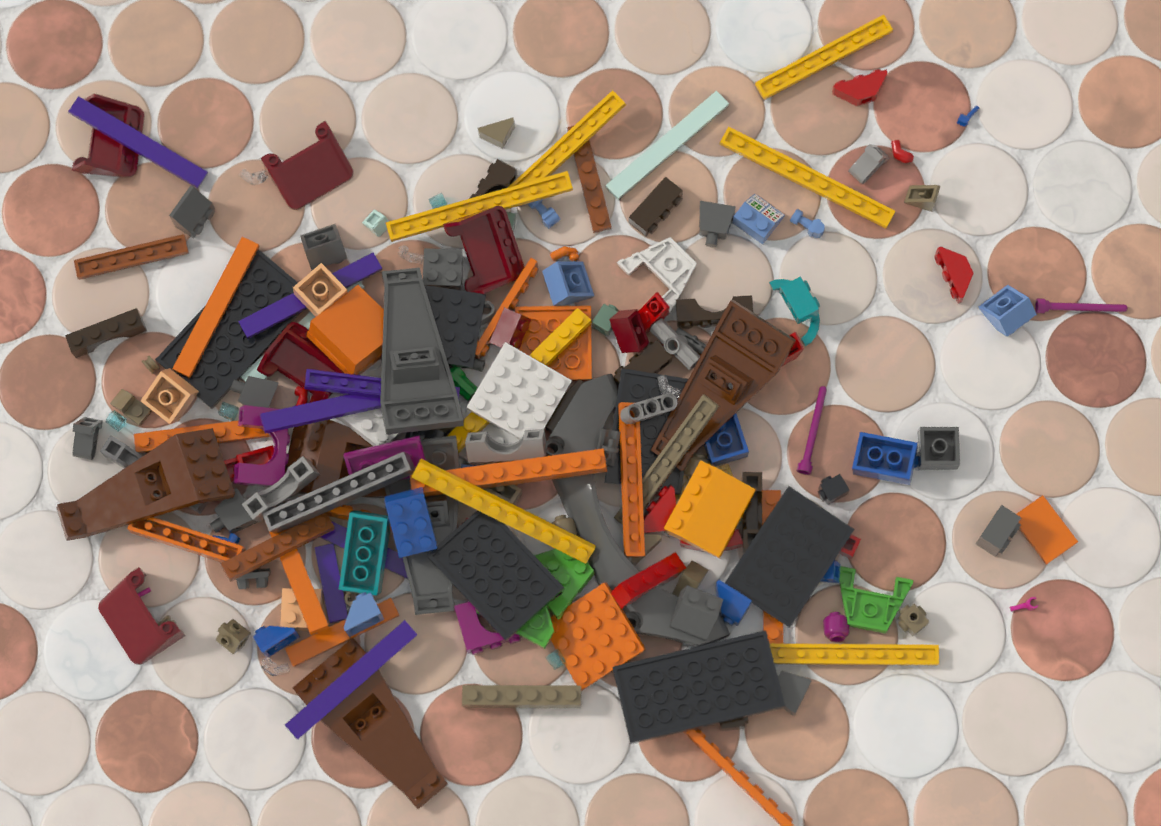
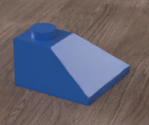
[715,579,752,626]
[253,626,300,659]

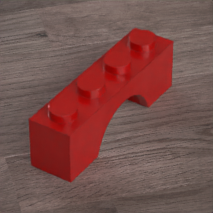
[610,552,686,609]

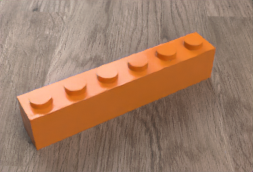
[127,517,246,562]

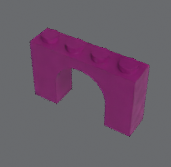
[233,405,290,487]
[454,602,523,655]

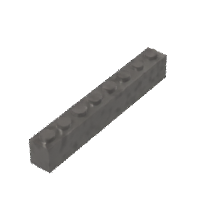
[262,452,415,534]

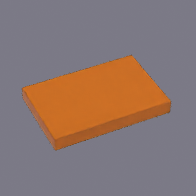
[1017,495,1078,565]

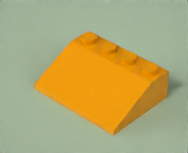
[664,460,756,559]

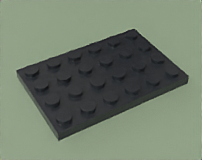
[604,368,688,494]
[725,486,855,628]
[427,510,564,641]

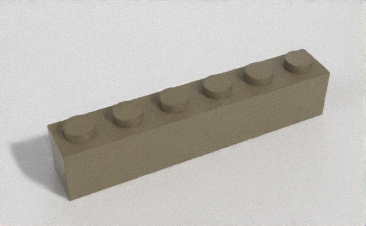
[462,685,581,708]

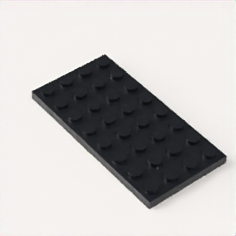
[155,249,301,409]
[612,630,785,744]

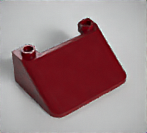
[72,94,144,177]
[261,120,353,210]
[443,206,525,294]
[257,322,344,403]
[98,567,185,665]

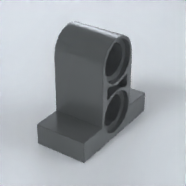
[72,417,103,460]

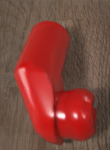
[294,386,308,406]

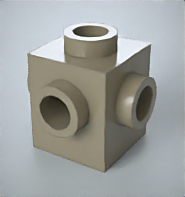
[898,604,930,637]
[216,619,251,654]

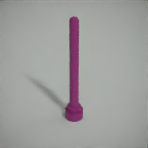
[1035,298,1128,314]
[796,386,827,475]

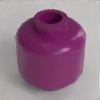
[823,612,850,642]

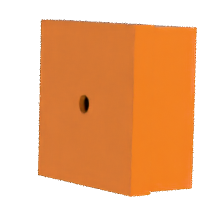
[307,285,384,375]

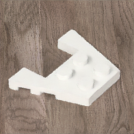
[617,237,697,316]

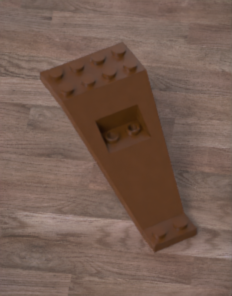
[651,300,796,471]
[285,419,387,498]
[56,428,235,541]
[292,638,448,809]

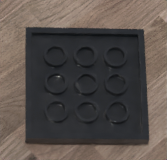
[424,285,486,369]

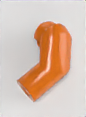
[550,246,579,261]

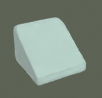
[362,209,389,237]

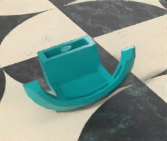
[769,276,820,347]

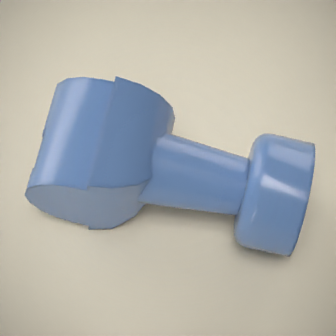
[527,199,561,229]
[790,209,825,238]

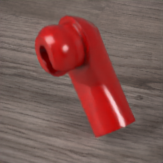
[891,140,914,163]

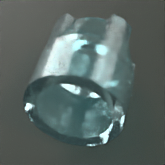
[428,192,448,209]
[218,402,239,421]
[106,410,127,432]
[545,649,566,670]

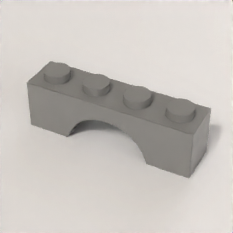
[465,429,547,464]
[242,456,320,522]

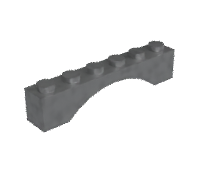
[100,435,208,514]

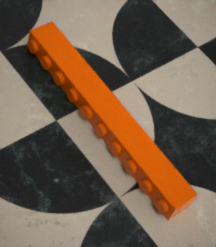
[410,448,607,497]

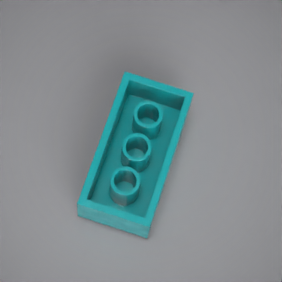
[339,510,391,596]

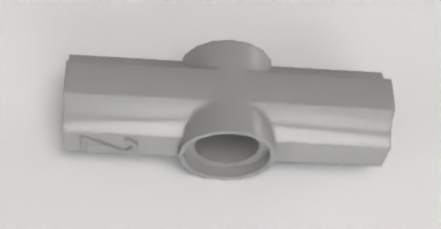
[650,318,700,370]

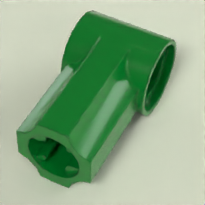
[450,366,478,402]

